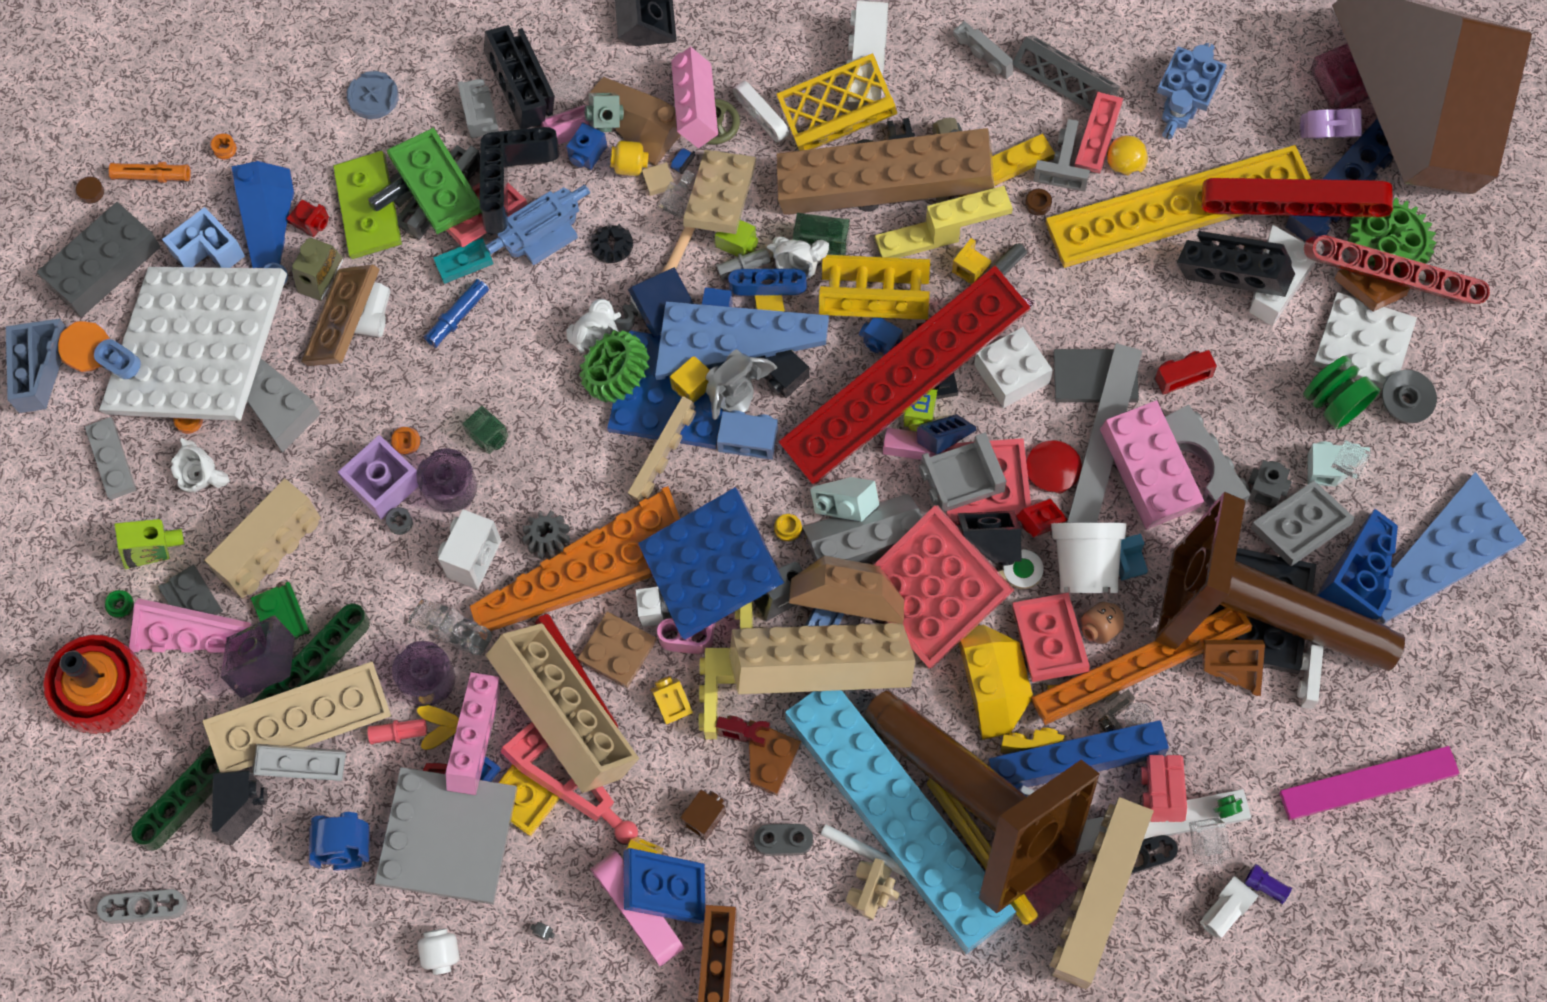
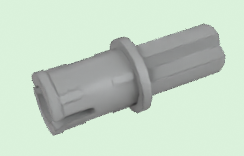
[716,248,770,281]

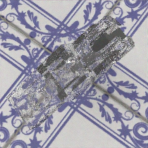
[407,598,492,655]

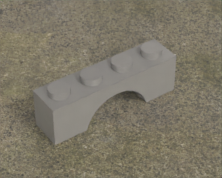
[1165,404,1251,508]

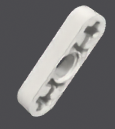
[733,81,789,143]

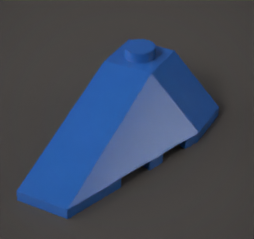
[231,161,294,268]
[1316,509,1398,620]

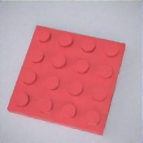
[874,505,1014,668]

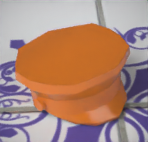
[58,321,110,372]

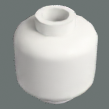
[418,928,460,975]

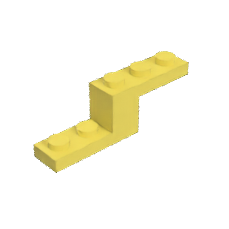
[875,186,1013,258]
[699,601,753,740]

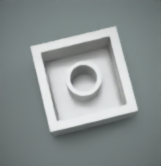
[974,327,1053,408]
[438,509,502,590]

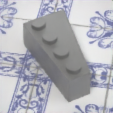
[247,358,321,453]

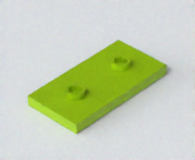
[333,151,402,259]

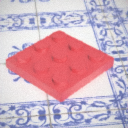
[940,438,1031,525]

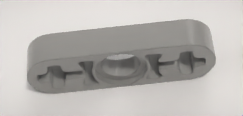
[97,889,187,924]

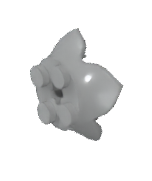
[706,349,777,420]

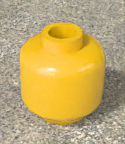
[610,141,648,176]

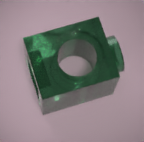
[462,406,508,454]

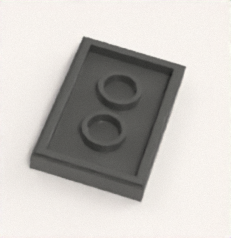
[1053,349,1139,403]

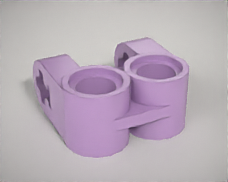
[1300,109,1362,139]

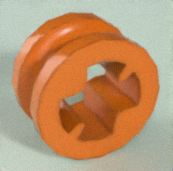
[210,133,237,160]

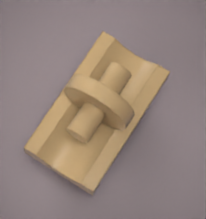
[846,858,900,920]

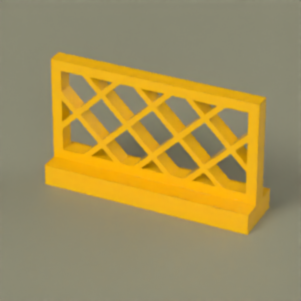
[776,53,898,151]

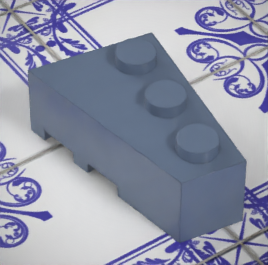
[6,318,67,413]

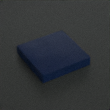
[628,267,694,338]

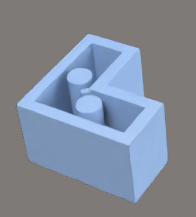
[162,207,245,268]

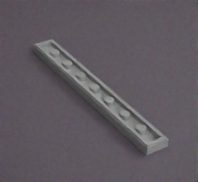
[1067,343,1143,523]

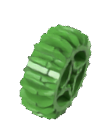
[579,330,650,403]

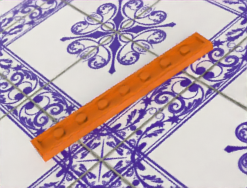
[1031,608,1252,725]

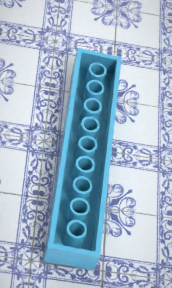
[785,690,1016,955]

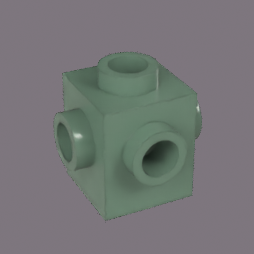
[584,93,624,132]

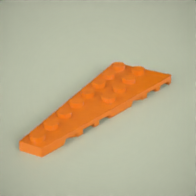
[470,486,680,635]

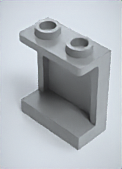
[919,432,1006,512]

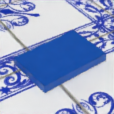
[623,848,706,924]

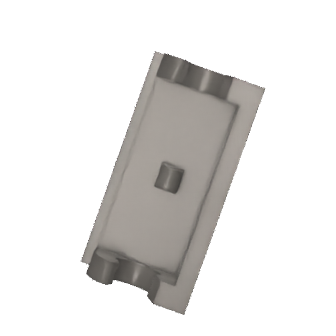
[457,79,499,139]

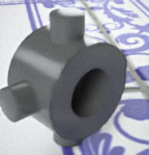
[530,922,555,941]

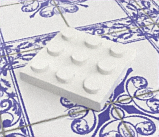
[1313,292,1417,388]

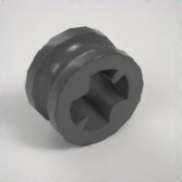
[386,507,413,535]

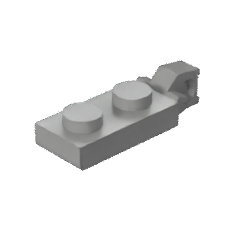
[953,21,1013,79]

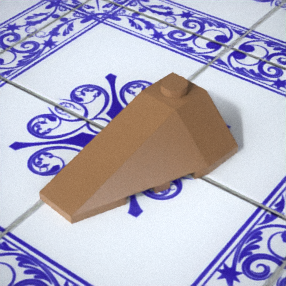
[588,76,681,166]

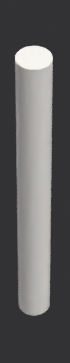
[821,824,907,878]

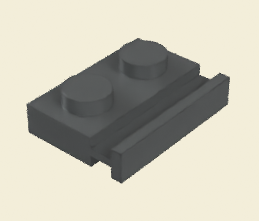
[158,564,223,615]

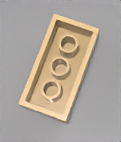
[204,478,321,599]

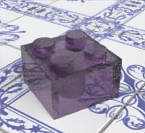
[221,615,295,699]

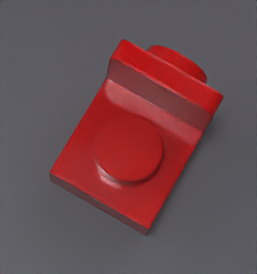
[287,199,329,237]

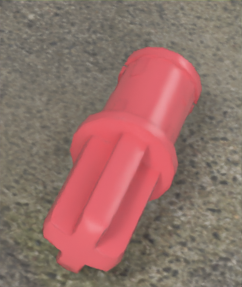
[368,719,427,745]

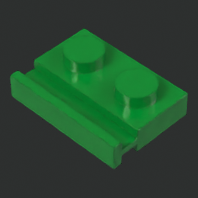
[251,582,311,650]

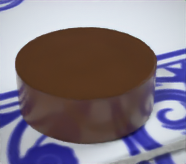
[76,176,105,204]
[1025,188,1052,216]

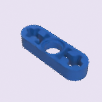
[728,269,807,296]

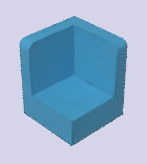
[1119,534,1148,581]

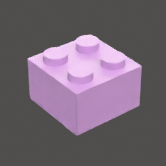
[338,435,422,520]

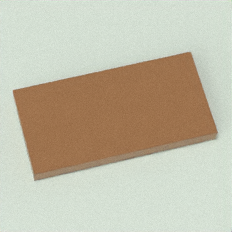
[301,264,380,366]

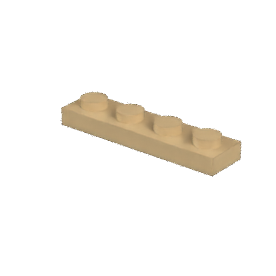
[628,396,696,502]

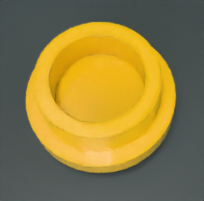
[774,514,802,541]

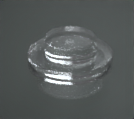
[1124,702,1154,727]

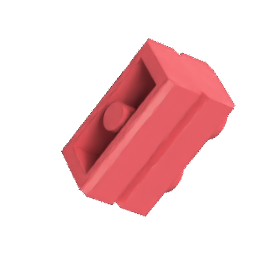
[1141,755,1187,822]

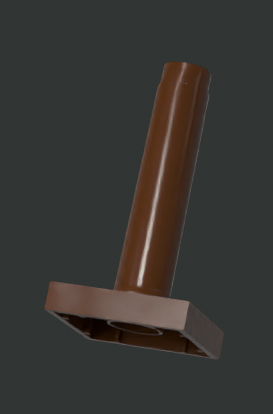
[1155,492,1405,671]
[864,690,1100,914]

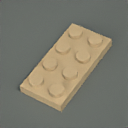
[683,150,756,234]

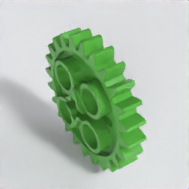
[1347,197,1436,277]

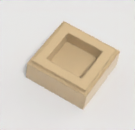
[642,162,675,196]

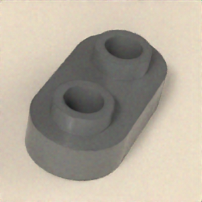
[754,824,813,856]

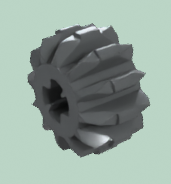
[522,510,570,559]

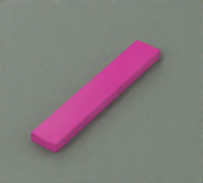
[1279,746,1460,821]

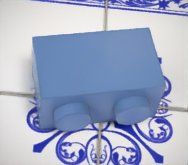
[717,410,778,460]

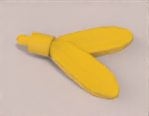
[417,705,459,750]

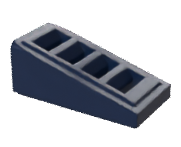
[917,414,976,455]

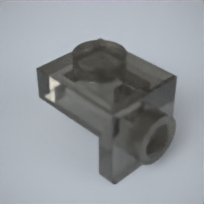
[1097,689,1135,732]

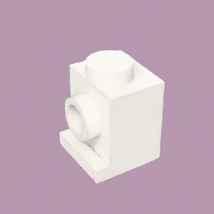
[636,587,671,627]

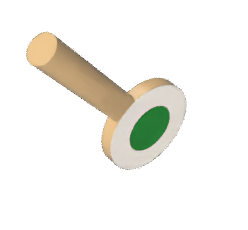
[998,549,1044,589]

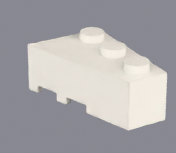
[1249,225,1320,326]

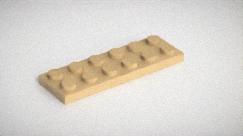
[202,661,391,773]

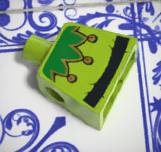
[114,519,185,569]

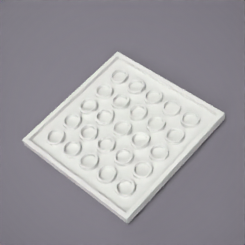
[99,267,287,421]

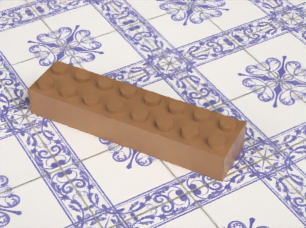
[777,128,995,215]

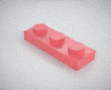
[1075,92,1123,174]

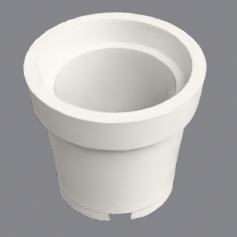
[1051,523,1127,593]

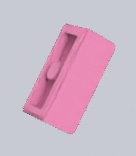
[541,104,596,145]
[883,428,938,460]

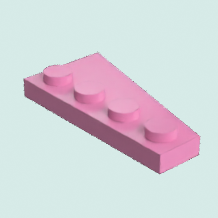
[129,598,251,653]

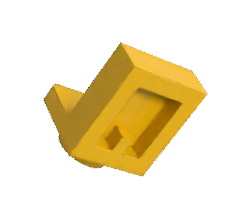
[650,676,693,725]

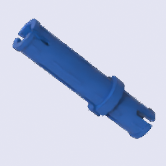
[423,279,489,348]

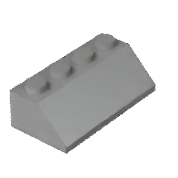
[802,494,922,564]

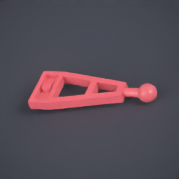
[501,722,638,844]

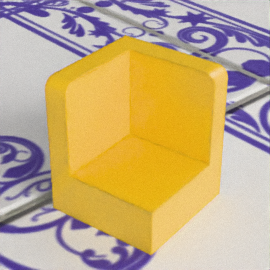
[952,238,991,284]
[670,356,710,403]

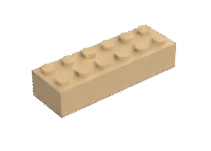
[486,623,640,793]
[729,623,915,695]
[1049,797,1154,989]

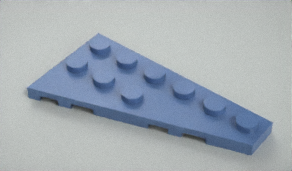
[655,302,829,380]
[1379,472,1526,624]

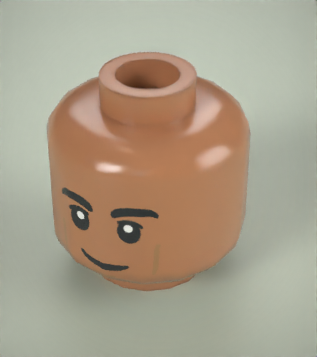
[1081,601,1124,644]

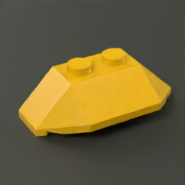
[958,624,1033,740]

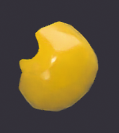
[1107,135,1148,176]

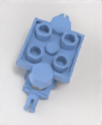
[1157,43,1227,139]
[485,184,590,266]

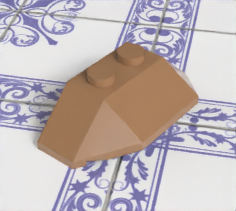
[789,556,904,624]

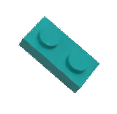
[433,238,494,284]

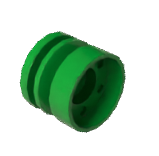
[1303,355,1380,430]

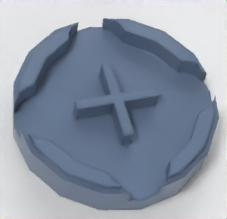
[347,71,399,119]

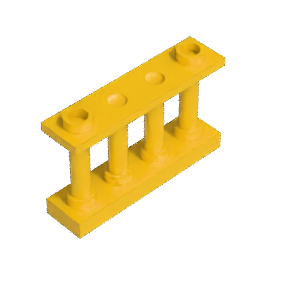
[819,255,930,320]

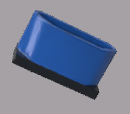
[670,148,696,174]

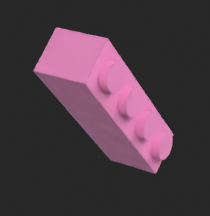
[671,46,718,149]

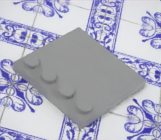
[375,767,517,905]

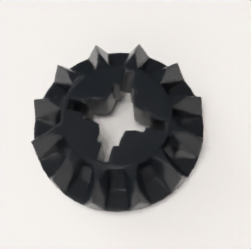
[590,223,633,263]

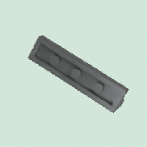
[1013,36,1121,111]
[397,145,480,240]

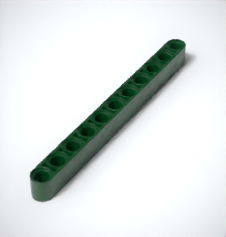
[131,603,370,851]

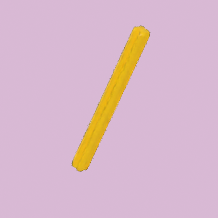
[927,778,1038,925]

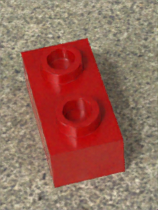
[1155,350,1217,395]

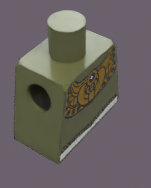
[292,238,344,301]

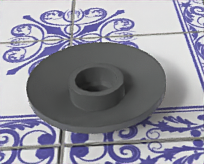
[1382,370,1437,423]

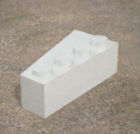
[845,1,888,109]

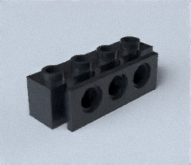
[484,25,555,129]
[1177,231,1295,297]

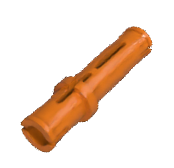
[109,162,191,183]

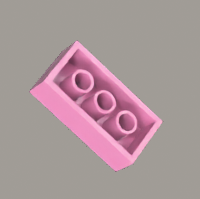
[1100,400,1204,530]

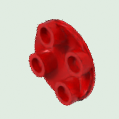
[1026,440,1082,494]

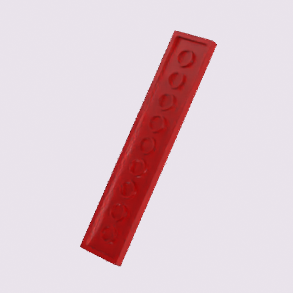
[778,265,1031,485]

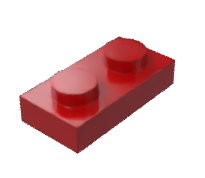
[1016,498,1068,538]

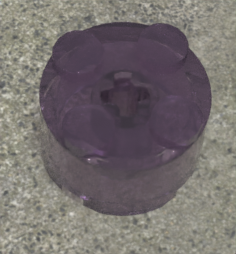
[416,448,478,513]
[392,641,456,706]

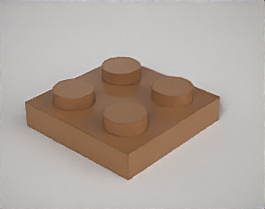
[578,611,657,689]

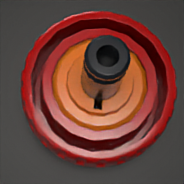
[43,634,147,734]

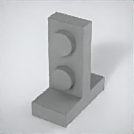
[1033,119,1090,192]

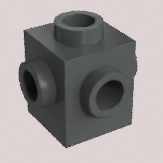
[1248,460,1292,509]

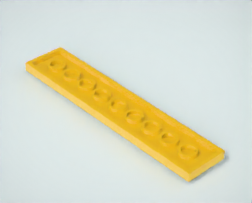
[1045,145,1311,268]

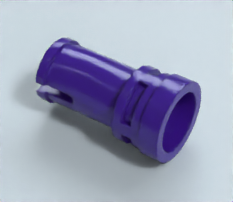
[1244,864,1292,905]

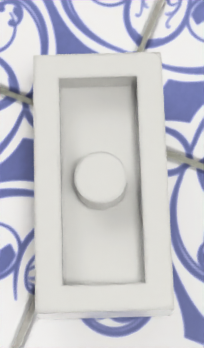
[1297,644,1323,709]

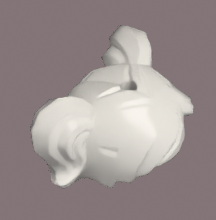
[767,236,829,279]
[566,299,621,353]
[171,438,230,493]

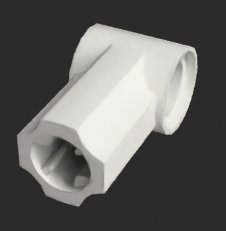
[354,282,391,337]
[1200,876,1259,940]

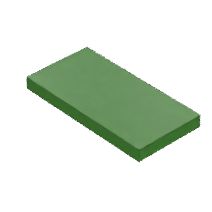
[387,127,481,234]

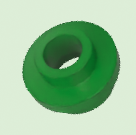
[105,590,134,618]
[1213,794,1243,819]

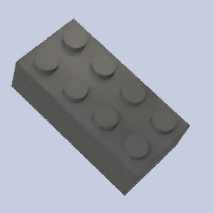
[37,202,161,318]

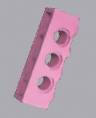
[446,672,500,795]

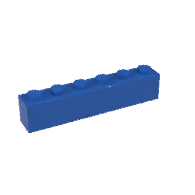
[987,720,1169,789]

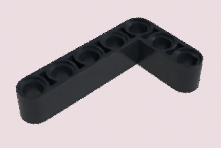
[480,127,560,234]

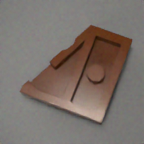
[1334,269,1410,312]
[1202,640,1265,696]
[748,719,801,796]

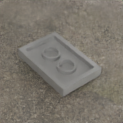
[1251,481,1355,566]

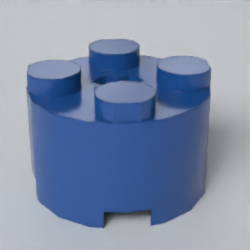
[309,812,370,871]

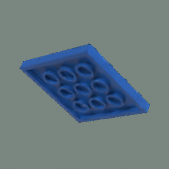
[607,331,724,449]
[638,487,784,640]

